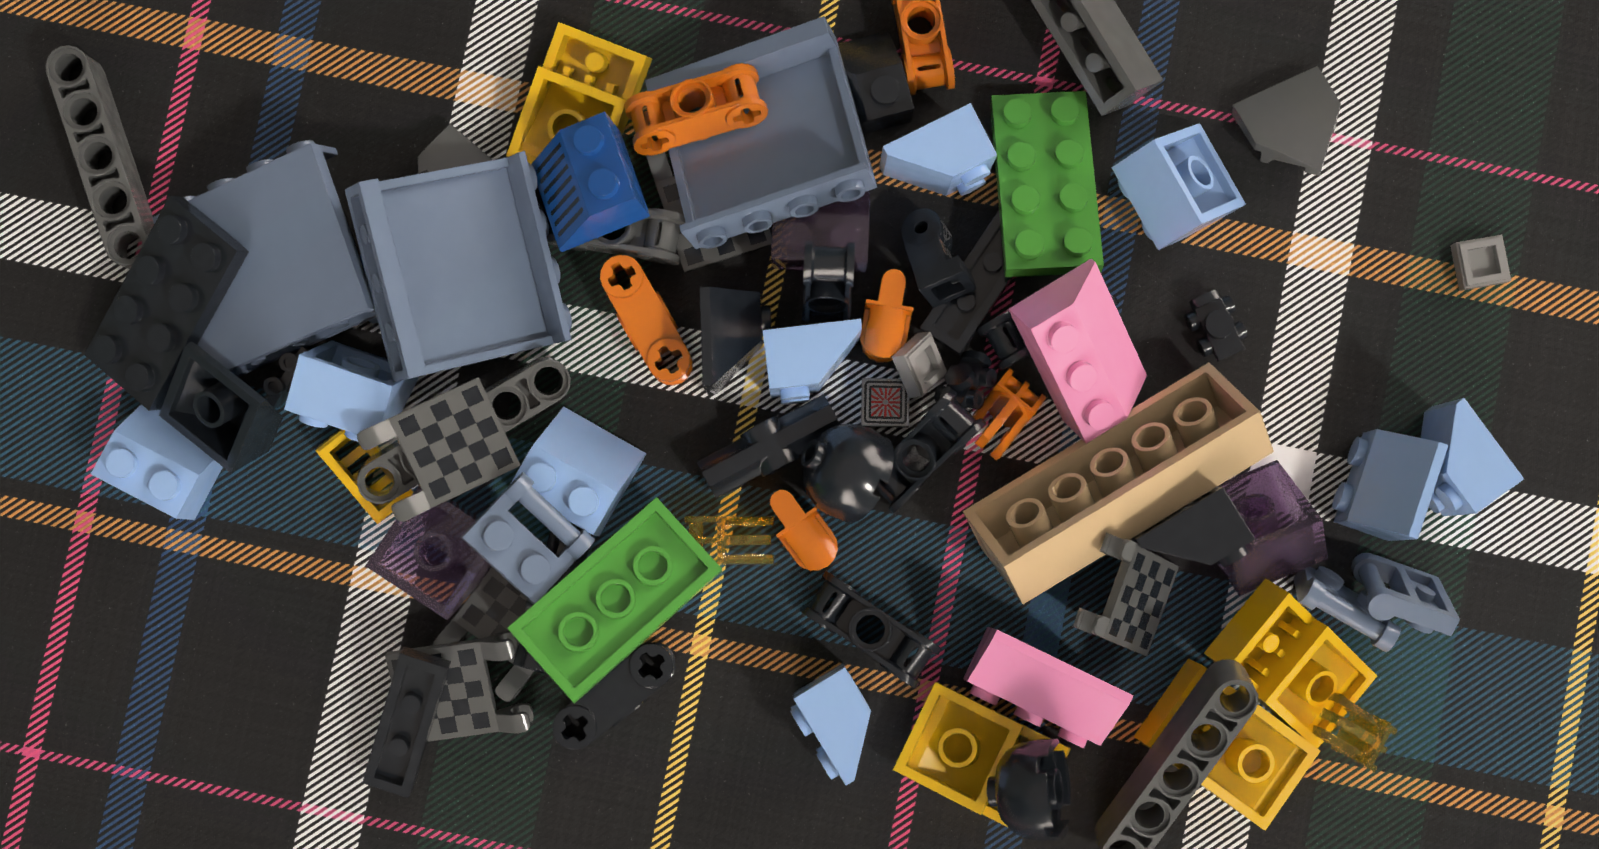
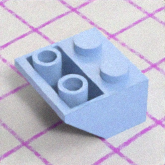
[790,663,871,785]

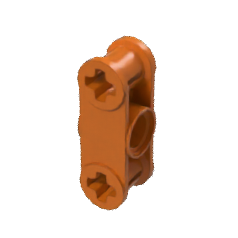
[891,0,955,96]
[624,63,768,156]
[600,255,693,386]

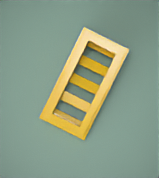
[315,429,415,524]

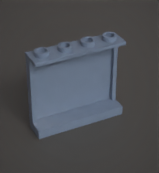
[645,16,877,249]
[152,140,377,377]
[345,151,572,382]

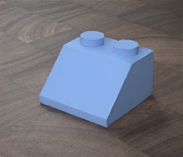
[879,103,997,196]
[1111,123,1246,250]
[763,319,862,405]
[284,340,419,442]
[1421,398,1524,516]
[91,404,223,520]
[511,407,646,536]
[1332,429,1449,541]

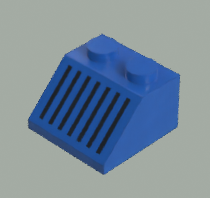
[532,111,650,252]

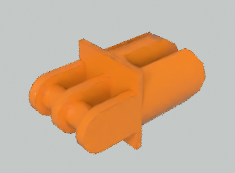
[860,269,914,363]
[972,368,1047,460]
[770,490,838,571]

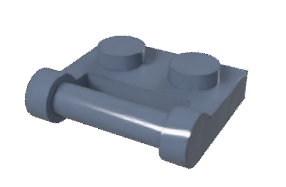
[461,472,595,604]
[1351,553,1460,636]
[1293,563,1401,652]

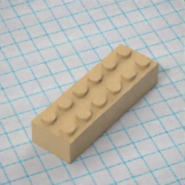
[963,362,1274,604]

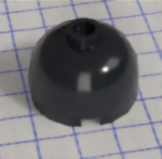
[801,424,894,524]
[987,739,1071,841]

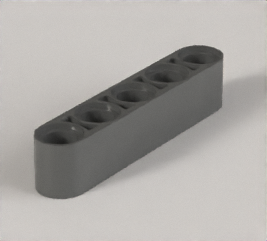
[45,45,154,270]
[357,357,571,504]
[1094,659,1258,849]

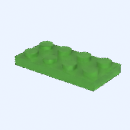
[990,91,1104,277]
[507,497,722,704]

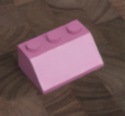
[1008,259,1147,444]
[963,627,1134,748]

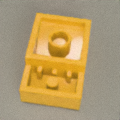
[506,22,652,164]
[1204,578,1377,748]
[1133,659,1320,831]
[893,682,1071,827]

